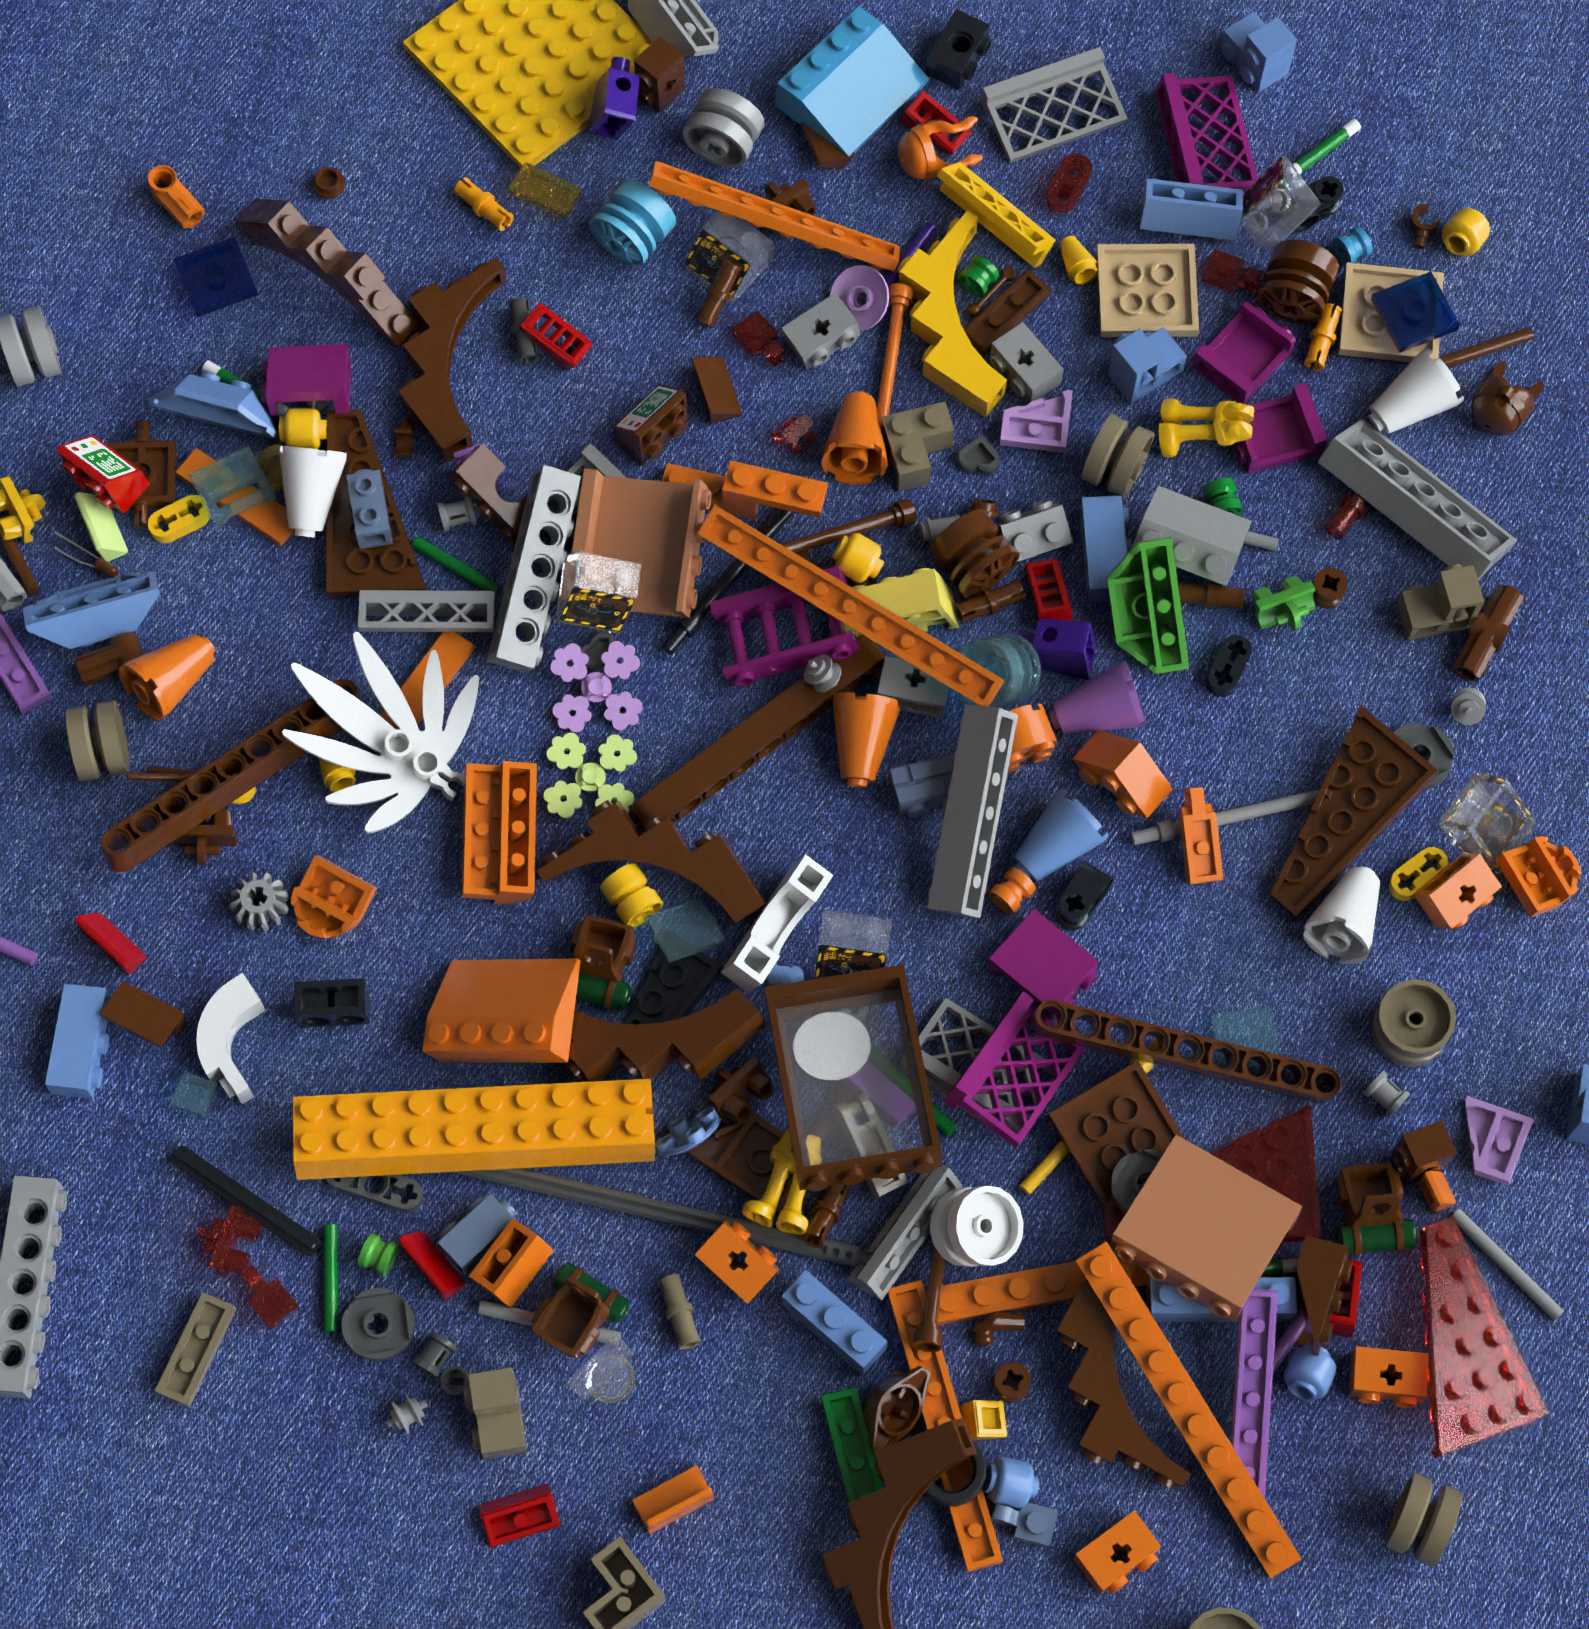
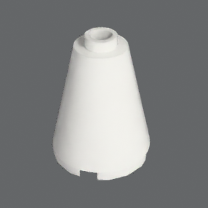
[1368,348,1464,434]
[279,446,347,538]
[1303,866,1380,964]

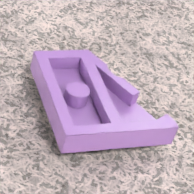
[1000,390,1073,453]
[1465,1096,1533,1186]

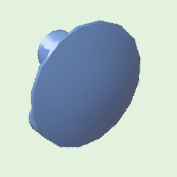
[655,1107,721,1156]

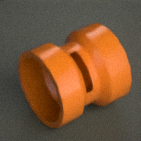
[988,867,1036,916]

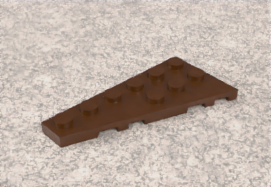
[326,409,427,598]
[1270,705,1438,920]

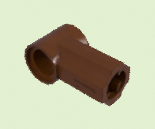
[75,632,144,687]

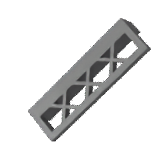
[358,590,497,632]
[847,1164,963,1301]

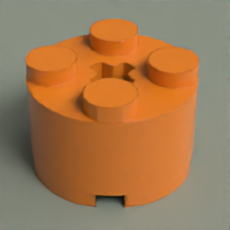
[1007,704,1058,774]

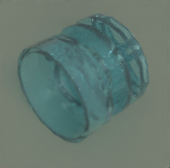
[955,633,1041,708]

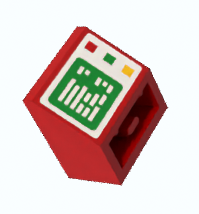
[56,435,150,514]

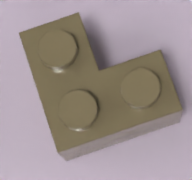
[881,401,954,492]
[1397,564,1484,641]
[463,1367,528,1460]
[583,1536,666,1629]

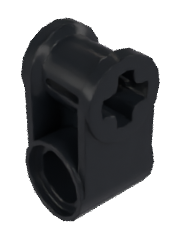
[1279,176,1343,233]
[1057,861,1114,930]

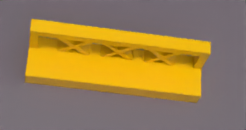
[937,162,1056,268]

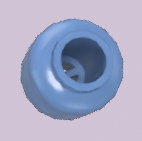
[1283,1346,1337,1402]
[982,1457,1039,1509]

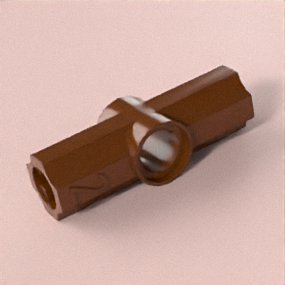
[1452,584,1524,683]

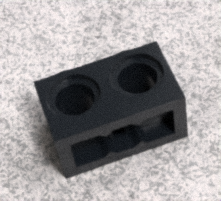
[294,978,370,1028]

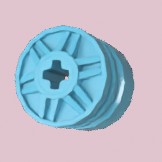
[589,179,676,267]

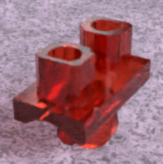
[197,1205,262,1277]

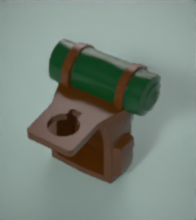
[570,915,637,1011]
[1335,1162,1418,1256]
[531,1262,630,1360]

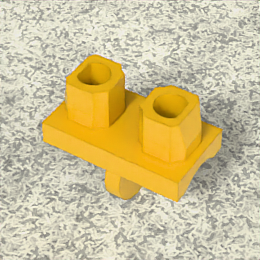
[0,476,46,544]

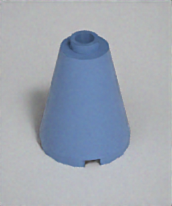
[1013,787,1109,882]

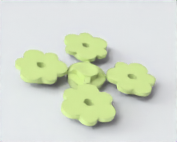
[544,733,637,819]

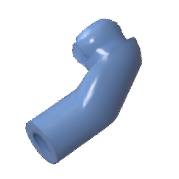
[766,962,804,986]

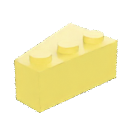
[843,568,959,638]

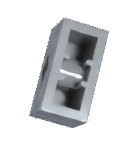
[782,292,861,370]
[990,322,1063,403]
[877,655,949,719]

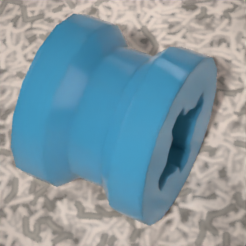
[1333,226,1373,266]

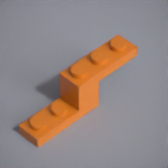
[662,460,828,520]

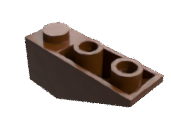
[1296,1235,1353,1356]

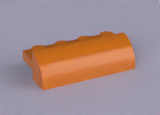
[461,761,537,904]

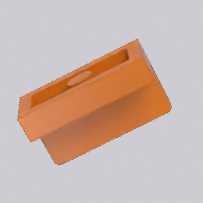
[632,1465,714,1535]

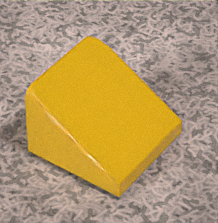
[959,1400,1007,1441]

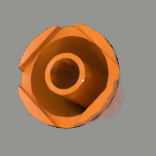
[821,391,888,485]
[118,634,215,721]
[833,692,901,788]

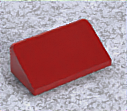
[75,913,146,975]
[399,1231,466,1301]
[478,1484,561,1548]

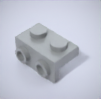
[994,499,1074,562]

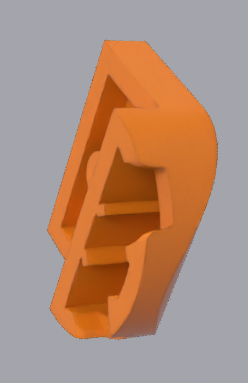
[1495,836,1581,918]
[291,855,377,938]

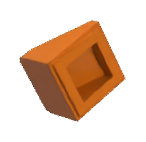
[1418,1171,1456,1213]

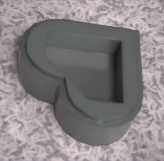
[957,434,1000,476]
[580,631,616,672]

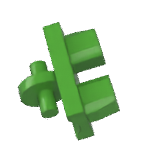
[1253,575,1315,630]

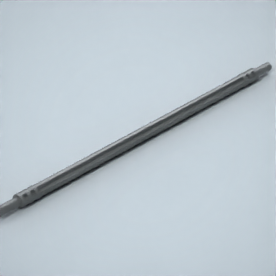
[453,1168,874,1267]

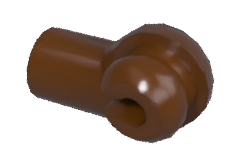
[972,1313,1025,1347]

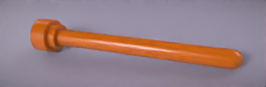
[877,283,914,426]

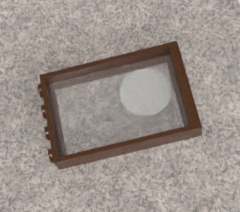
[765,964,942,1191]

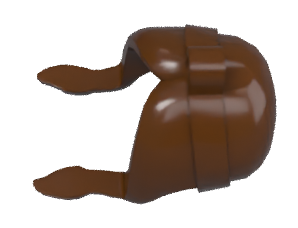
[1471,361,1543,436]

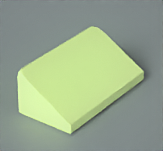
[75,492,128,562]

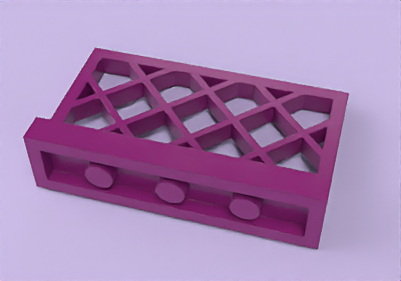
[1155,73,1258,191]
[943,991,1086,1148]

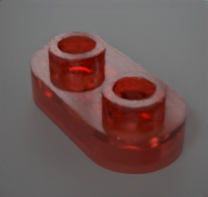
[1046,153,1092,213]

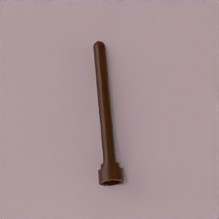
[781,499,916,553]
[912,1244,945,1352]

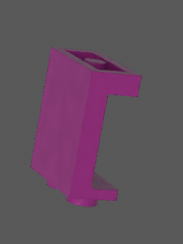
[1192,301,1296,404]
[260,344,352,416]
[1235,383,1327,474]
[987,909,1099,1021]

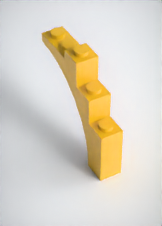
[898,210,1007,418]

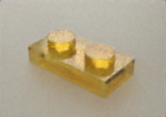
[509,162,582,220]

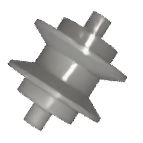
[804,654,841,692]
[1451,687,1486,725]
[386,1393,428,1434]

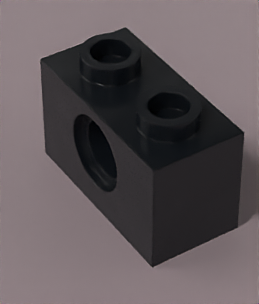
[926,9,992,90]

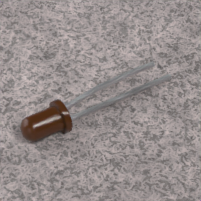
[54,531,118,578]

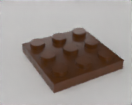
[1047,1061,1185,1207]

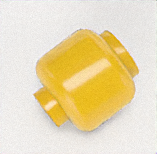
[1441,208,1490,256]
[279,408,327,450]
[832,533,884,583]

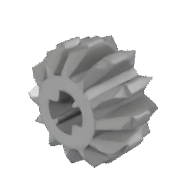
[230,872,289,932]

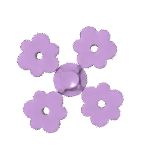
[550,641,643,733]

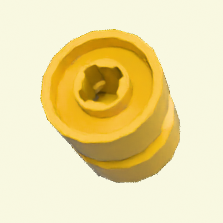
[600,863,664,928]

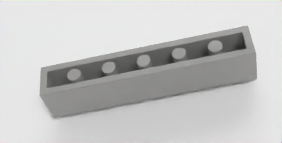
[927,704,1018,918]

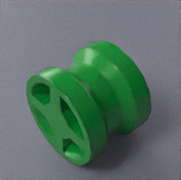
[958,256,999,297]

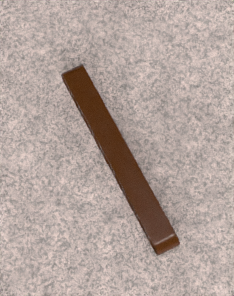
[630,634,886,826]
[101,679,360,872]
[1030,1000,1342,1103]

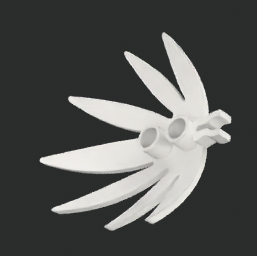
[282,632,479,834]

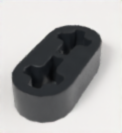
[1206,635,1252,697]

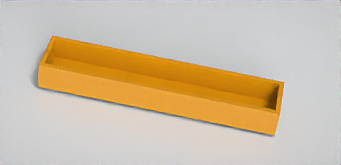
[293,1079,655,1180]

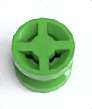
[357,1233,399,1277]

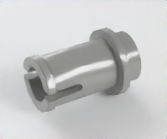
[919,514,960,544]

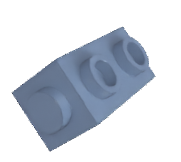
[346,469,393,549]
[437,1194,517,1276]

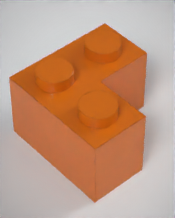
[1072,730,1173,818]

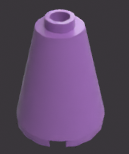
[1049,661,1147,734]

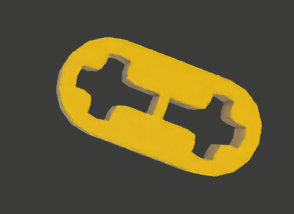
[148,495,210,544]
[1389,847,1448,901]

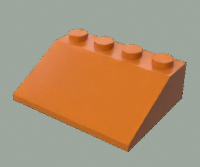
[422,958,581,1063]

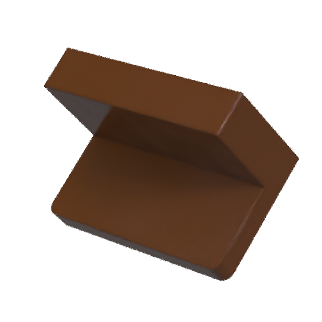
[101,981,185,1047]

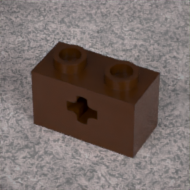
[634,36,685,113]
[1390,1120,1457,1185]

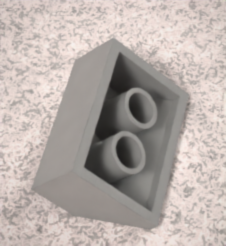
[1132,486,1252,586]

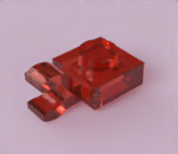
[1202,249,1263,293]
[732,311,785,367]
[241,1265,300,1330]

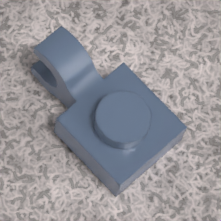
[991,1502,1058,1548]

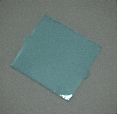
[646,898,725,963]
[1210,1006,1281,1068]

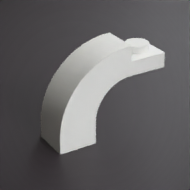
[196,973,266,1104]

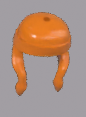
[897,116,983,181]

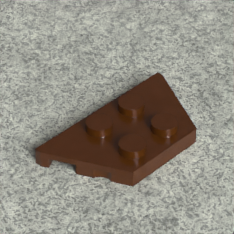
[686,1112,807,1216]

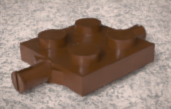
[108,420,177,528]

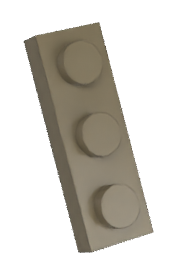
[155,1292,237,1408]

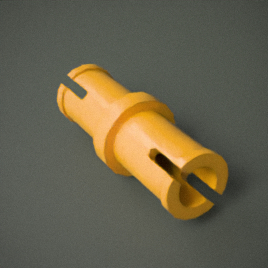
[454,177,514,231]
[1304,303,1342,371]

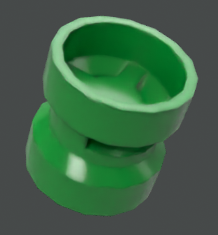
[1202,478,1243,516]

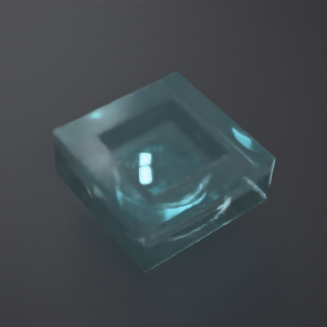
[170,1071,219,1118]

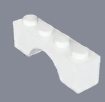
[721,855,833,993]

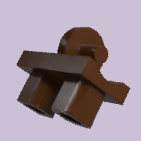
[759,178,816,237]
[174,810,238,865]
[708,1056,775,1124]

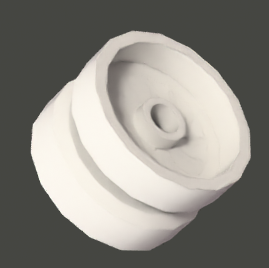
[930,1186,1024,1267]

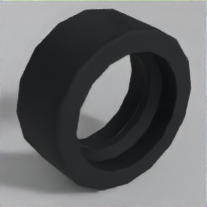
[925,1440,986,1507]

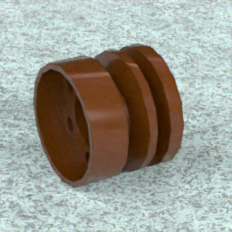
[1257,239,1339,325]
[929,509,1019,599]

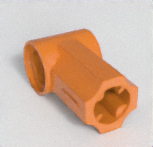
[148,165,206,229]

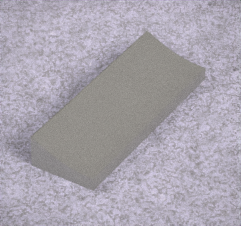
[1318,419,1517,580]

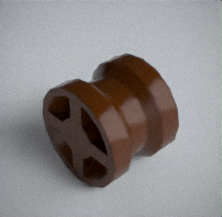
[1313,567,1347,609]
[993,1362,1031,1403]

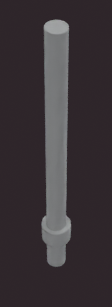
[1130,789,1320,846]

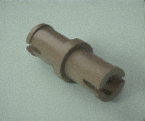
[658,1274,701,1350]

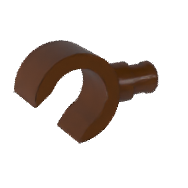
[1409,204,1440,250]
[394,417,414,458]

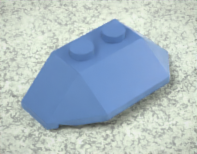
[148,372,280,442]
[23,571,160,649]

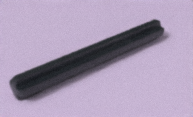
[170,1145,321,1257]

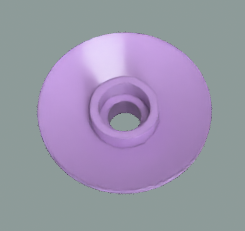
[830,265,889,331]

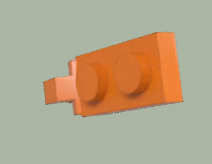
[1179,787,1223,884]

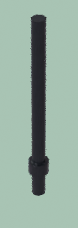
[662,509,795,655]

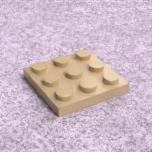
[1096,244,1199,337]
[1338,262,1444,363]

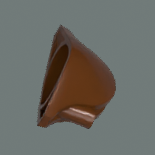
[863,1366,931,1451]

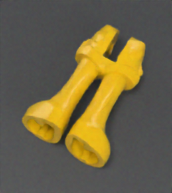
[1159,398,1254,458]
[742,1128,822,1235]

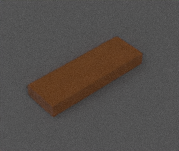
[964,269,1052,356]

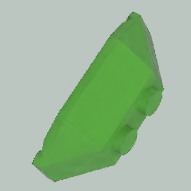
[1107,537,1189,674]

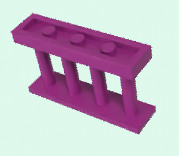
[710,566,861,687]

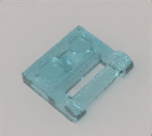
[189,446,277,528]

